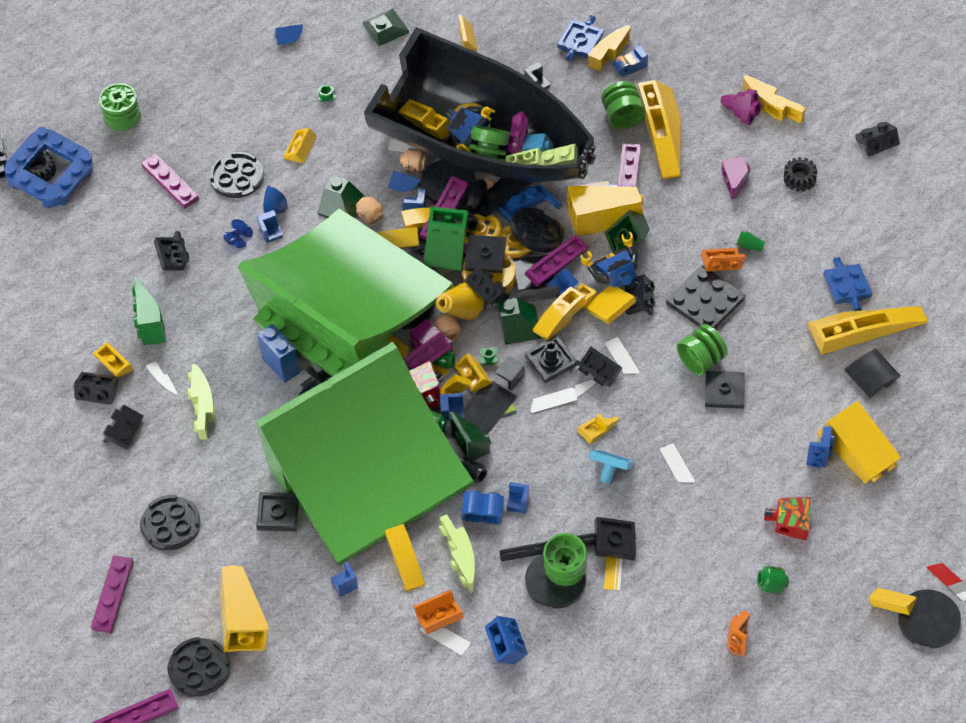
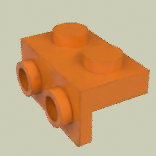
[700,248,746,271]
[414,590,464,634]
[727,610,750,657]

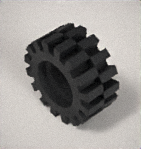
[26,150,56,181]
[783,157,817,192]

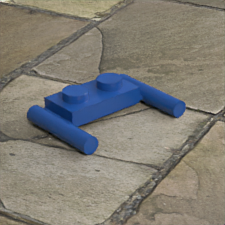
[497,184,562,223]

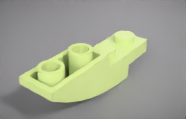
[505,144,578,165]
[188,364,216,440]
[438,514,475,593]

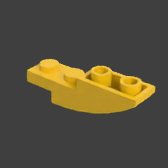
[743,75,806,124]
[533,283,597,340]

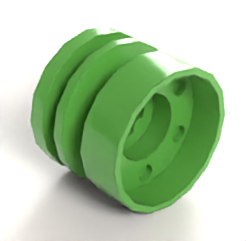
[601,81,645,129]
[99,83,141,131]
[469,126,510,161]
[676,324,728,376]
[543,533,587,586]

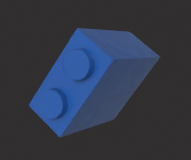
[257,323,300,383]

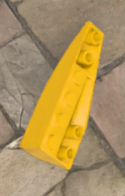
[638,80,681,180]
[807,306,928,355]

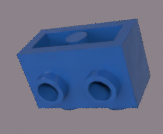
[485,616,528,665]

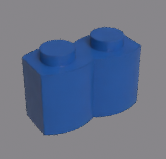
[461,490,504,525]

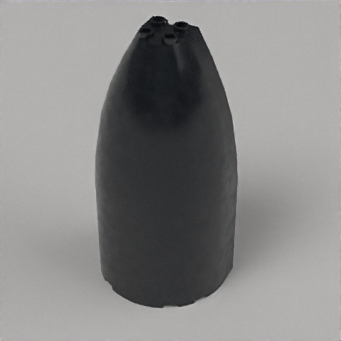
[364,27,596,182]

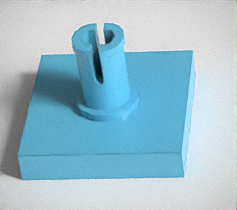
[589,449,635,484]

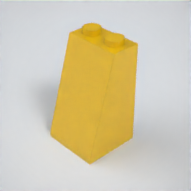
[567,186,644,237]
[817,401,901,484]
[219,565,269,652]

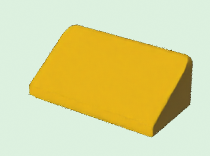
[458,15,478,51]
[284,128,316,163]
[93,342,133,378]
[454,353,492,393]
[869,588,917,615]

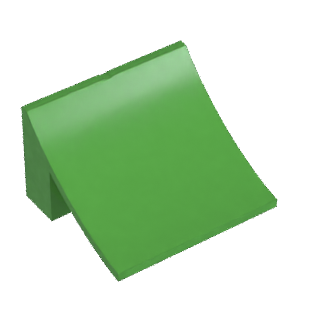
[237,209,454,377]
[256,342,474,566]

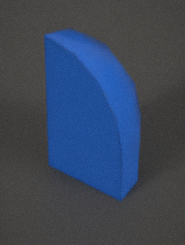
[274,24,303,45]
[388,170,421,192]
[263,185,288,214]

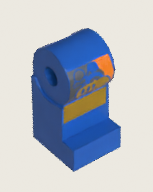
[612,44,648,76]

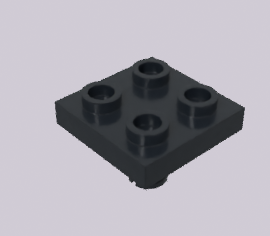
[525,335,578,383]

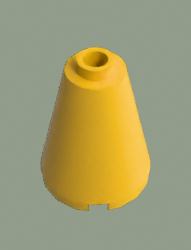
[436,282,485,320]

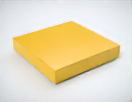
[584,286,636,324]

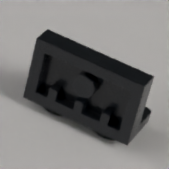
[74,372,118,405]

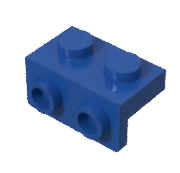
[806,426,834,468]

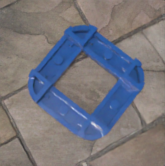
[4,127,93,208]

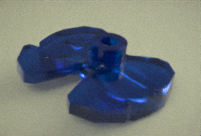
[223,219,253,248]

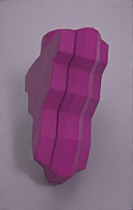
[720,89,762,125]
[507,112,528,154]

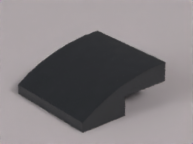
[844,348,901,398]

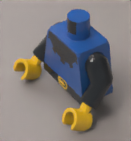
[445,106,495,152]
[581,232,640,287]

